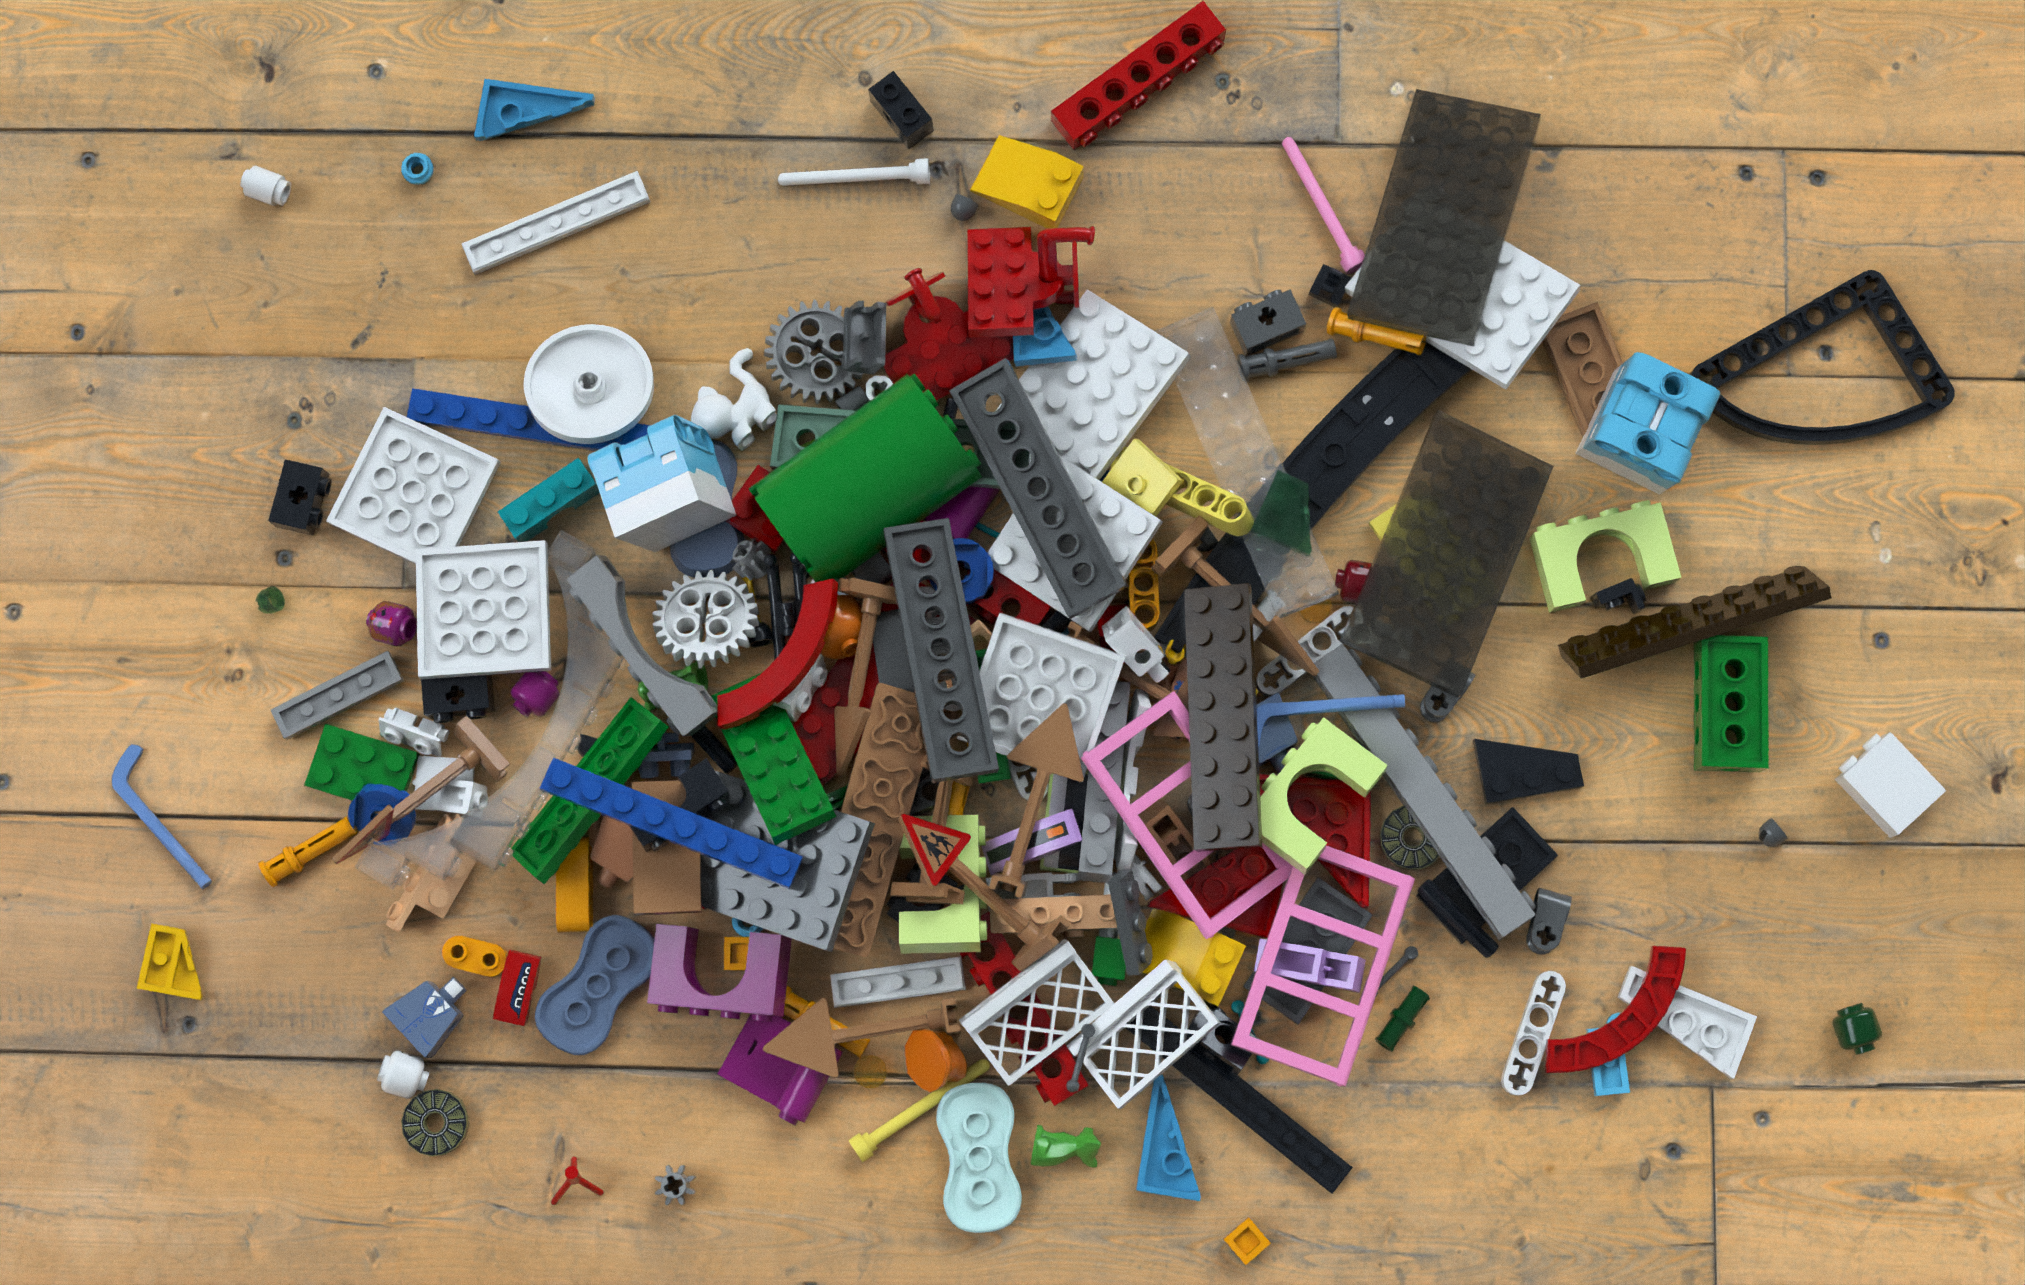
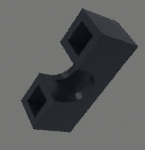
[628,758,730,852]

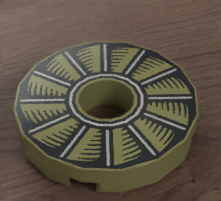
[1380,805,1439,870]
[401,1089,469,1156]

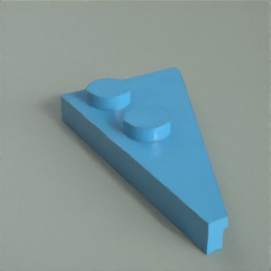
[474,79,595,141]
[1013,306,1077,366]
[1136,1075,1201,1201]

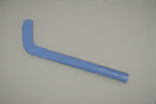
[1257,694,1405,748]
[112,744,212,889]

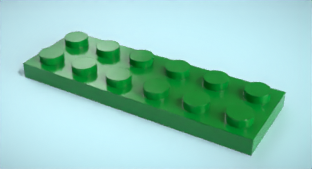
[711,672,837,845]
[508,697,669,884]

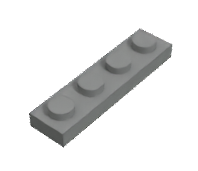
[271,651,404,740]

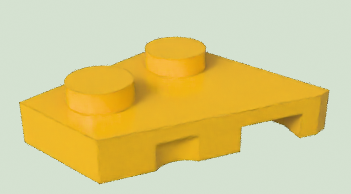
[137,923,203,1000]

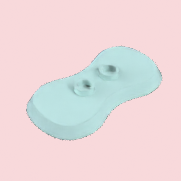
[936,1083,1022,1233]

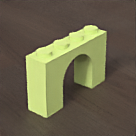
[1529,500,1681,613]
[1260,717,1388,875]
[899,815,987,954]

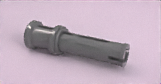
[1237,338,1337,383]

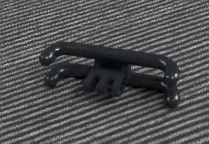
[764,553,807,660]

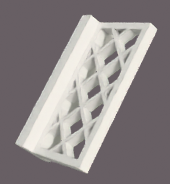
[959,939,1115,1086]
[1067,959,1220,1109]

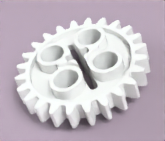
[652,570,759,668]

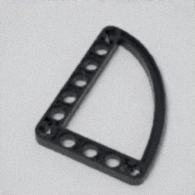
[1690,270,1955,445]

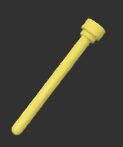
[848,1059,990,1162]

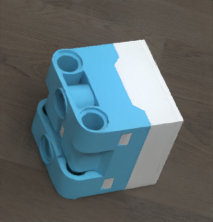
[1575,352,1721,495]
[588,415,736,552]

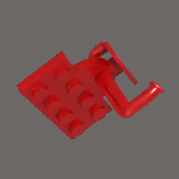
[967,226,1095,338]
[883,268,1014,400]

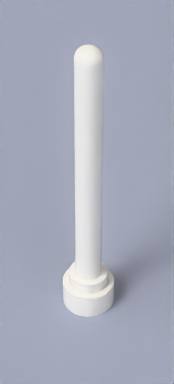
[778,158,930,186]

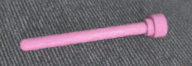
[1282,137,1368,274]

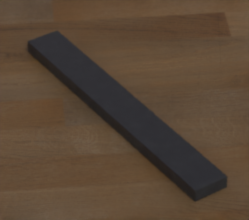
[1125,1006,1353,1194]

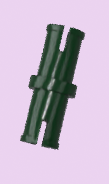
[1375,986,1430,1052]

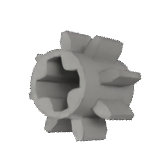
[732,539,772,580]
[655,1165,696,1205]

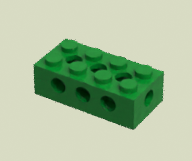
[1694,635,1769,773]

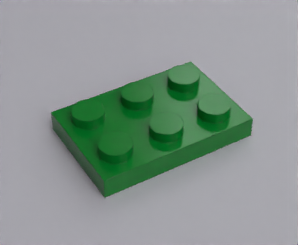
[304,724,420,801]

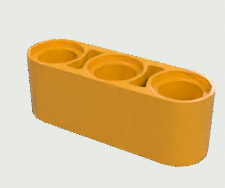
[1128,539,1160,632]
[556,836,593,933]

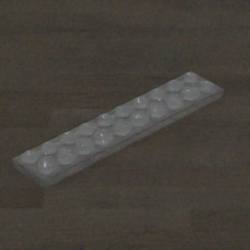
[1155,307,1339,619]

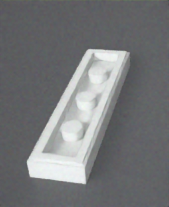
[830,957,966,1008]

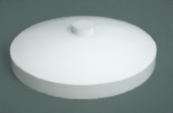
[524,324,654,444]

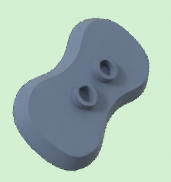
[670,439,745,578]
[535,915,654,1055]

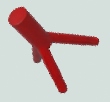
[551,1157,604,1205]

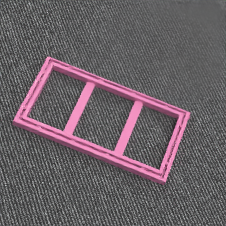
[1081,691,1292,939]
[1231,846,1415,1087]

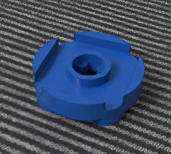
[929,538,994,604]
[348,783,416,847]

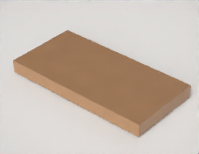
[1542,302,1623,438]
[632,780,702,915]

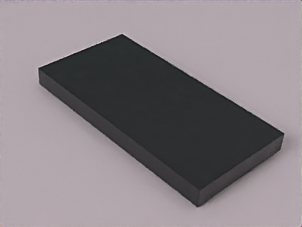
[1416,807,1558,945]

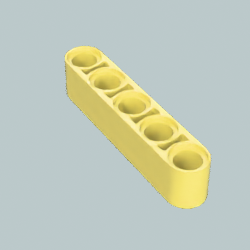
[1110,447,1254,536]

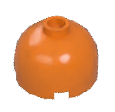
[820,595,863,659]

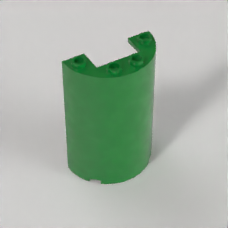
[748,373,982,582]

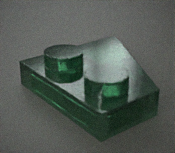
[1250,470,1312,557]

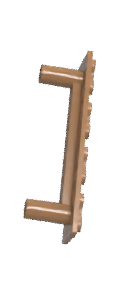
[834,683,926,957]

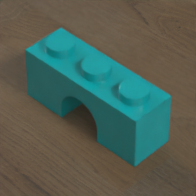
[497,458,600,542]

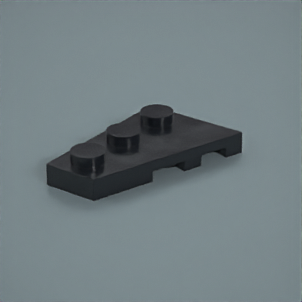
[1473,739,1584,804]

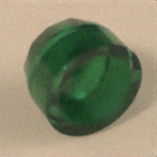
[255,586,285,614]

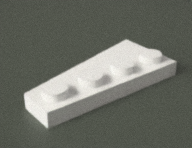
[1618,966,1757,1079]

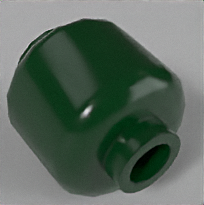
[1832,1003,1882,1055]

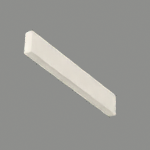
[462,171,651,275]

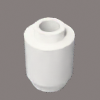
[240,165,291,206]

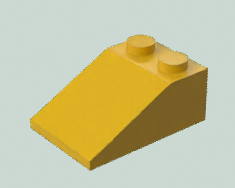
[970,135,1084,228]
[1142,908,1246,1007]

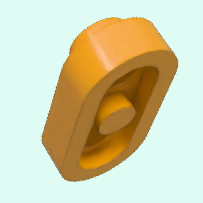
[442,936,508,977]

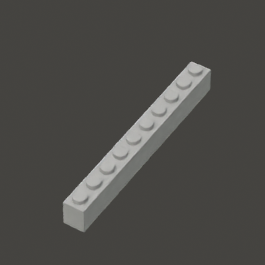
[1312,644,1536,941]

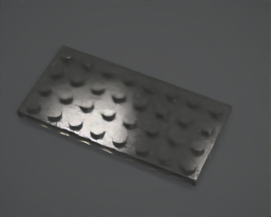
[1347,89,1541,347]
[1339,410,1554,698]

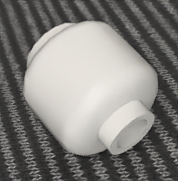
[377,1050,429,1099]

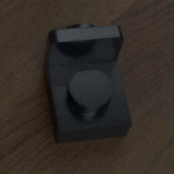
[1590,578,1646,614]

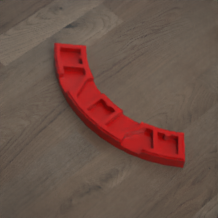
[717,579,838,730]
[1545,946,1686,1073]

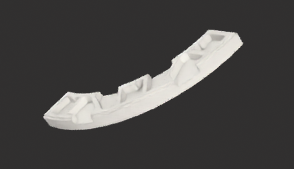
[1114,688,1151,870]

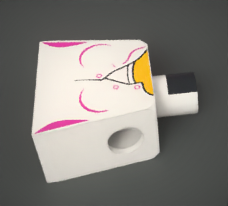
[1102,606,1171,683]

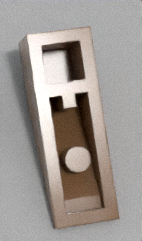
[1138,798,1211,880]

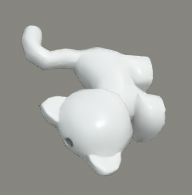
[691,348,777,451]

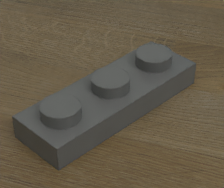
[1108,869,1153,976]

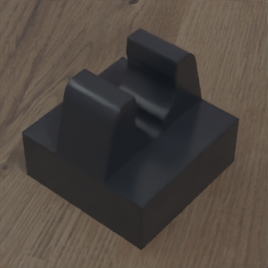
[1308,264,1352,308]

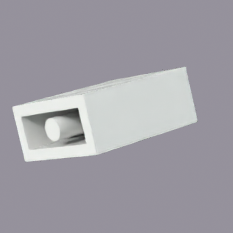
[1835,732,1946,838]

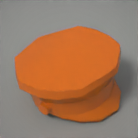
[905,1029,967,1092]

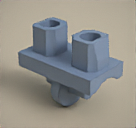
[638,730,695,778]

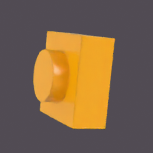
[724,937,749,971]
[1223,1217,1271,1265]

